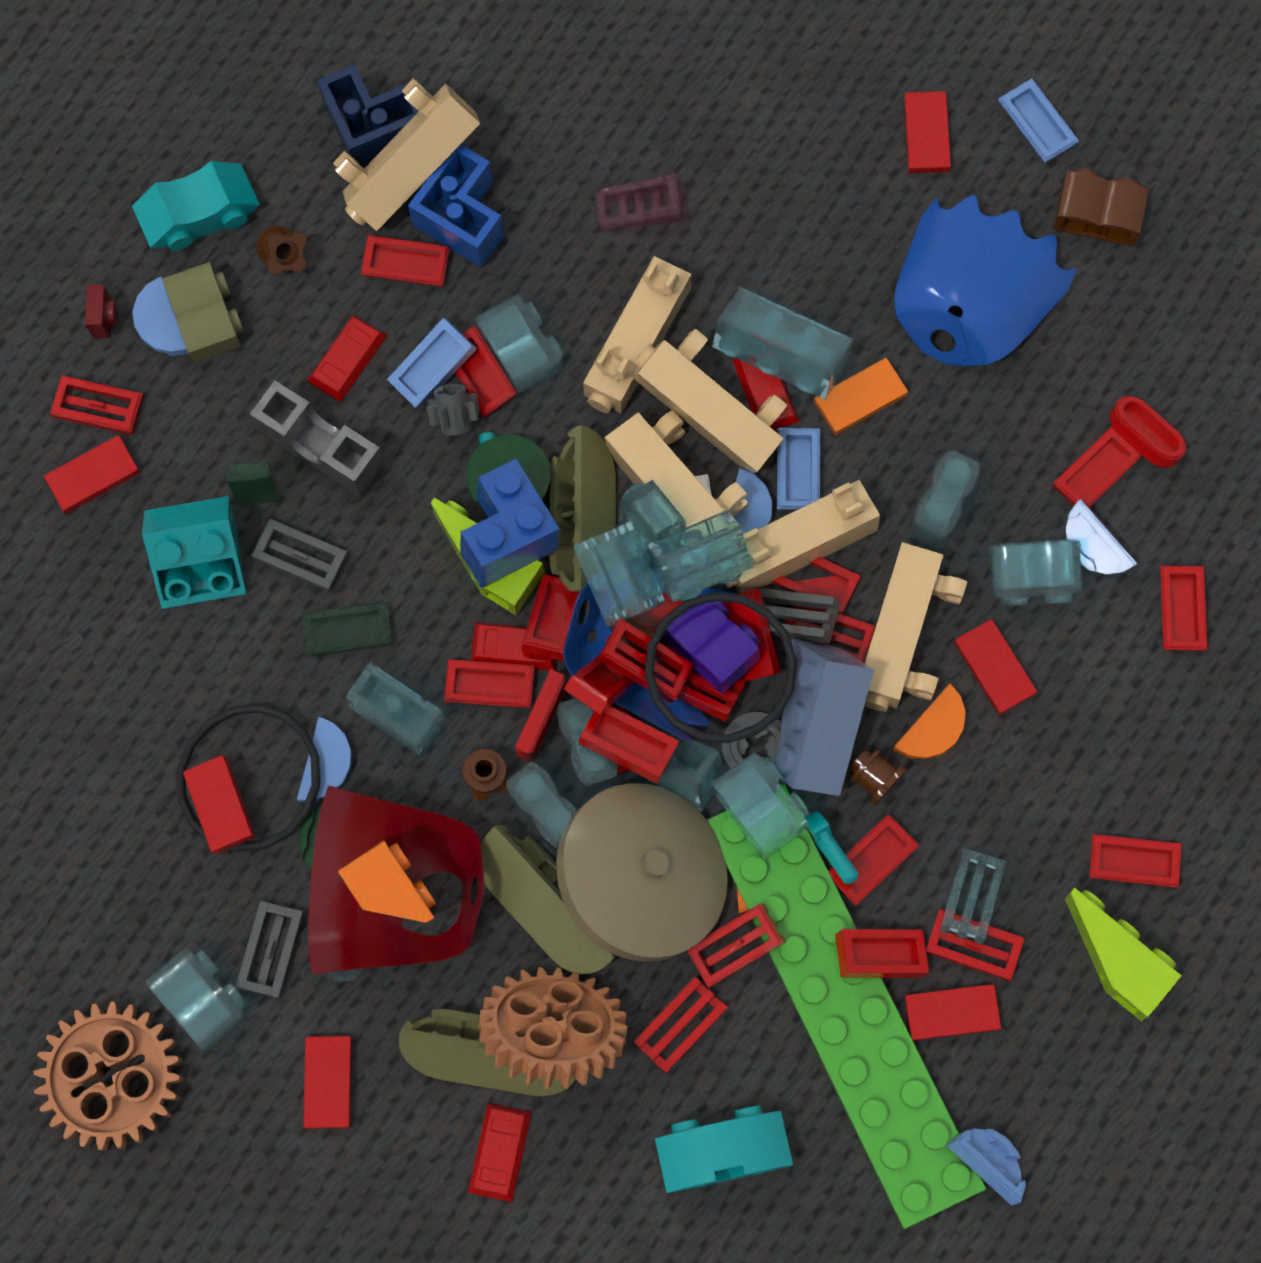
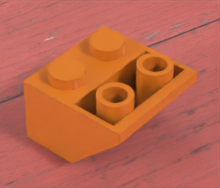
[338,840,436,923]

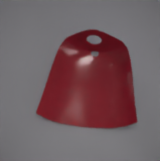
[308,785,484,974]

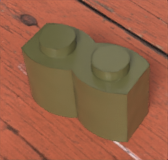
[162,262,244,363]

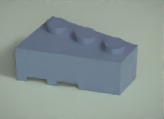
[776,639,874,796]

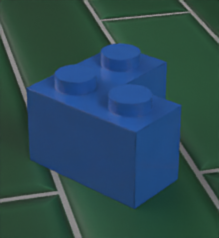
[408,144,504,268]
[460,459,559,588]

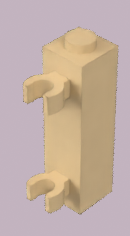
[333,78,480,231]
[583,256,691,414]
[632,329,787,473]
[605,410,749,563]
[718,480,880,593]
[864,542,967,712]

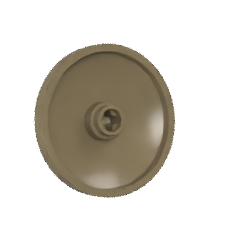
[556,783,728,962]

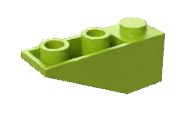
[431,498,545,616]
[1065,888,1182,1021]

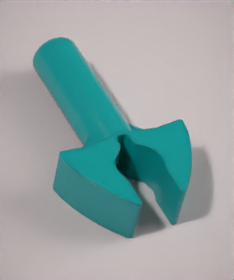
[801,810,859,884]

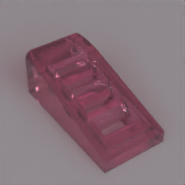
[595,174,686,231]

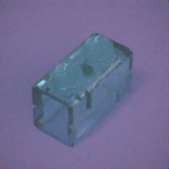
[647,510,753,602]
[573,521,665,626]
[345,663,446,756]

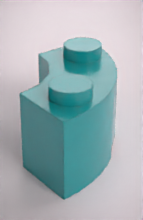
[132,161,260,251]
[655,1105,793,1193]

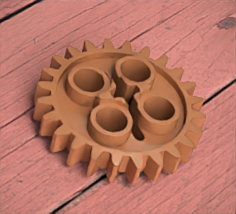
[479,967,627,1089]
[33,1002,183,1151]

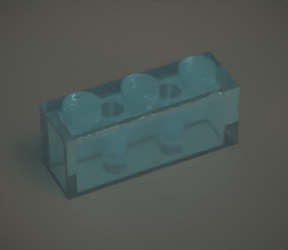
[713,287,854,399]

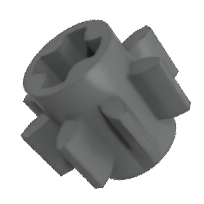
[426,383,480,436]

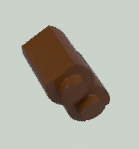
[1053,169,1149,246]

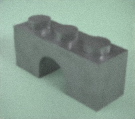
[250,380,385,497]

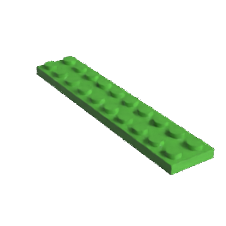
[707,784,986,1230]

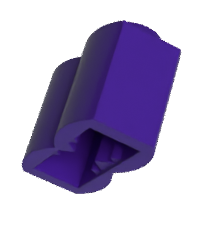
[662,591,760,694]

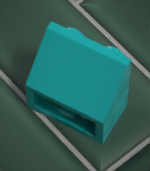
[142,496,246,609]

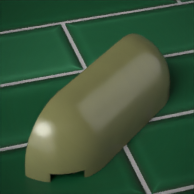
[549,425,616,593]
[481,825,617,974]
[399,1009,575,1096]

